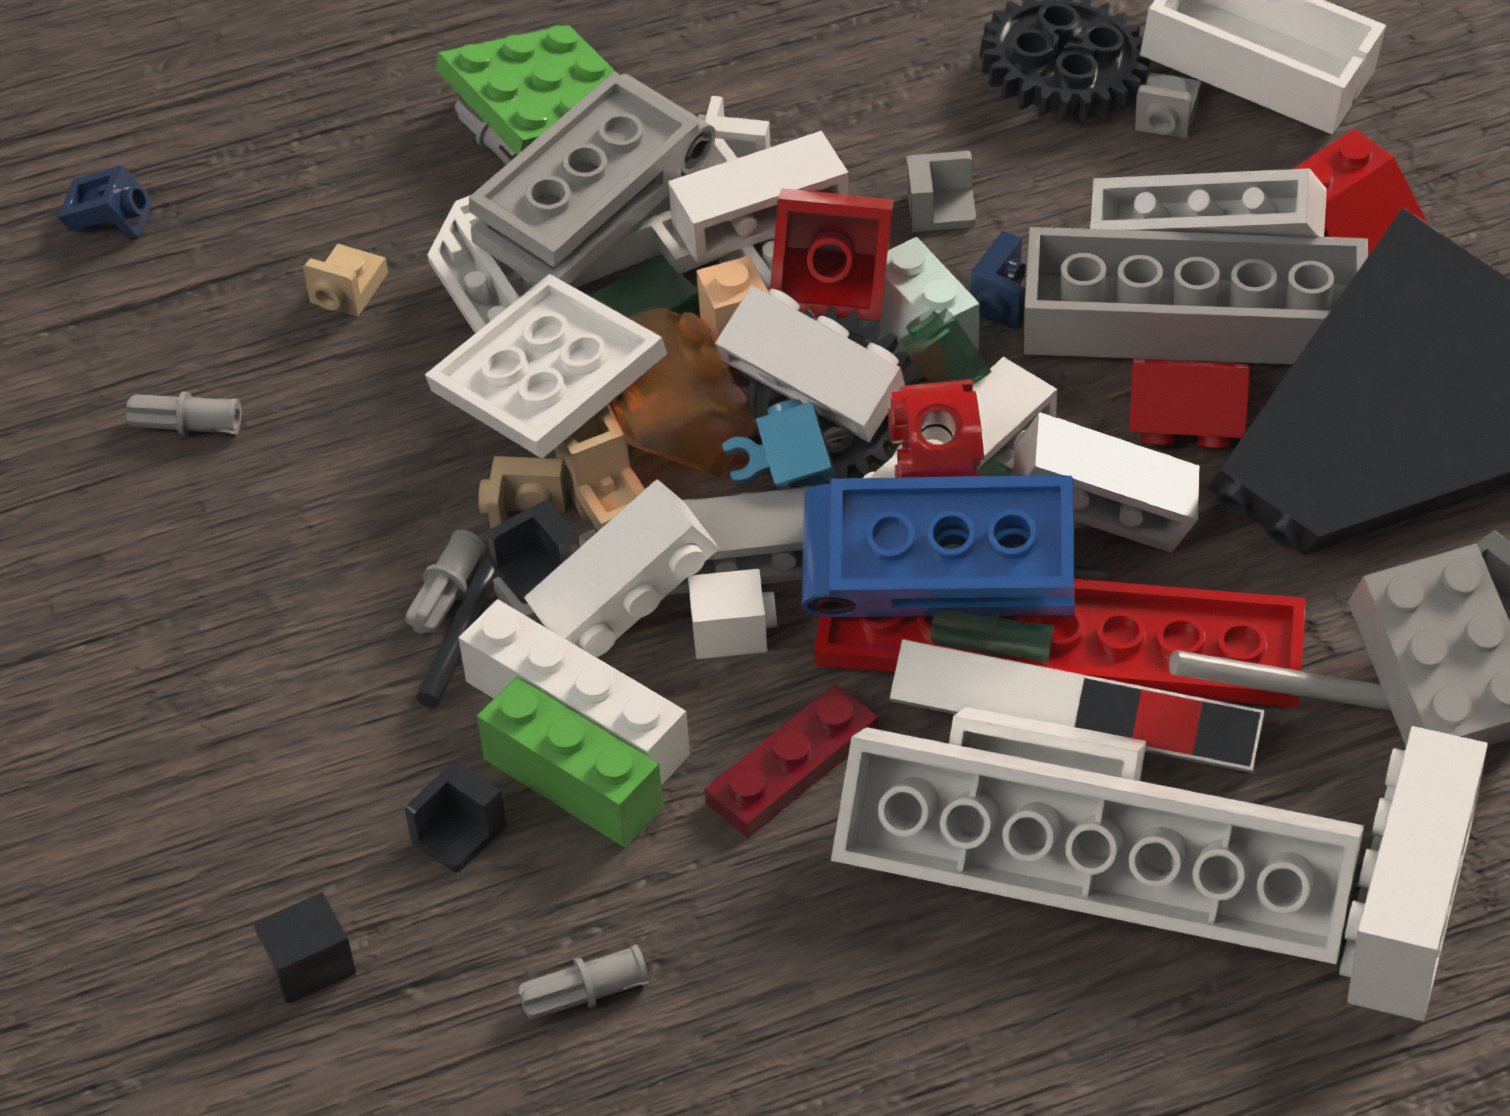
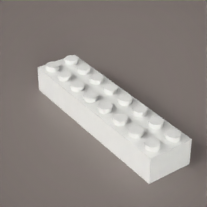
[831,727,1364,964]

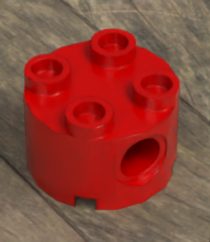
[888,379,985,478]

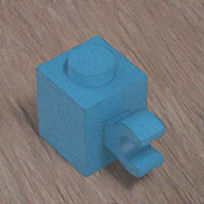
[722,399,837,490]

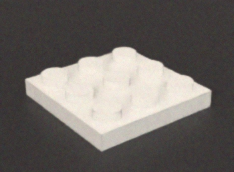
[425,274,667,459]

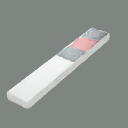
[890,639,1264,773]

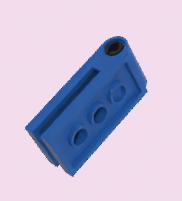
[802,475,1075,617]

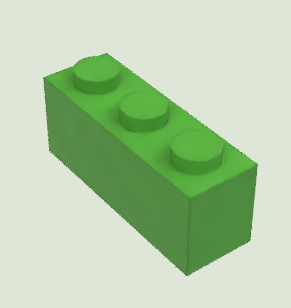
[477,676,664,848]

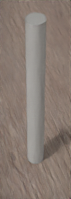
[1169,650,1391,711]

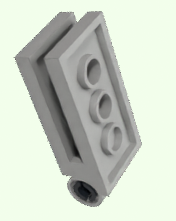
[469,72,716,285]

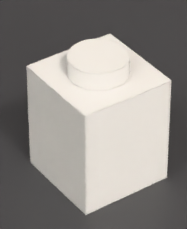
[688,569,777,659]

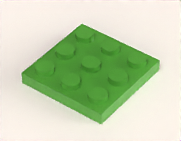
[435,25,618,155]

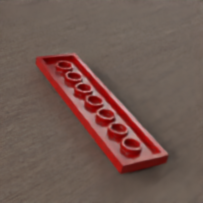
[814,579,1306,708]

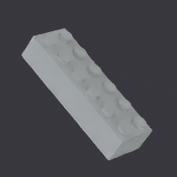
[1024,227,1368,364]

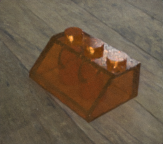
[608,307,758,477]

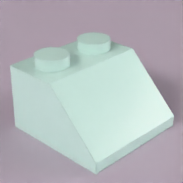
[860,237,979,380]

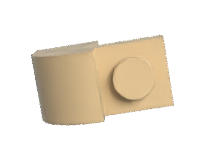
[555,405,645,531]

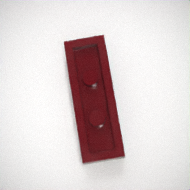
[704,683,879,838]

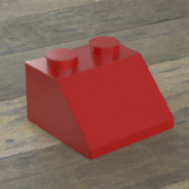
[1294,128,1428,256]
[770,188,893,322]
[1129,358,1250,448]

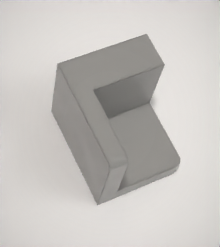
[907,151,976,232]

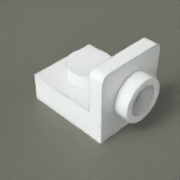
[698,96,770,158]

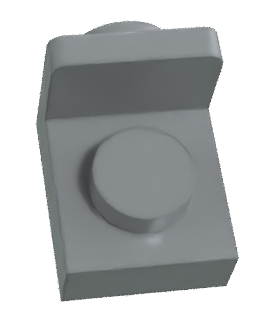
[1135,72,1201,139]

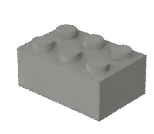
[1348,543,1510,746]

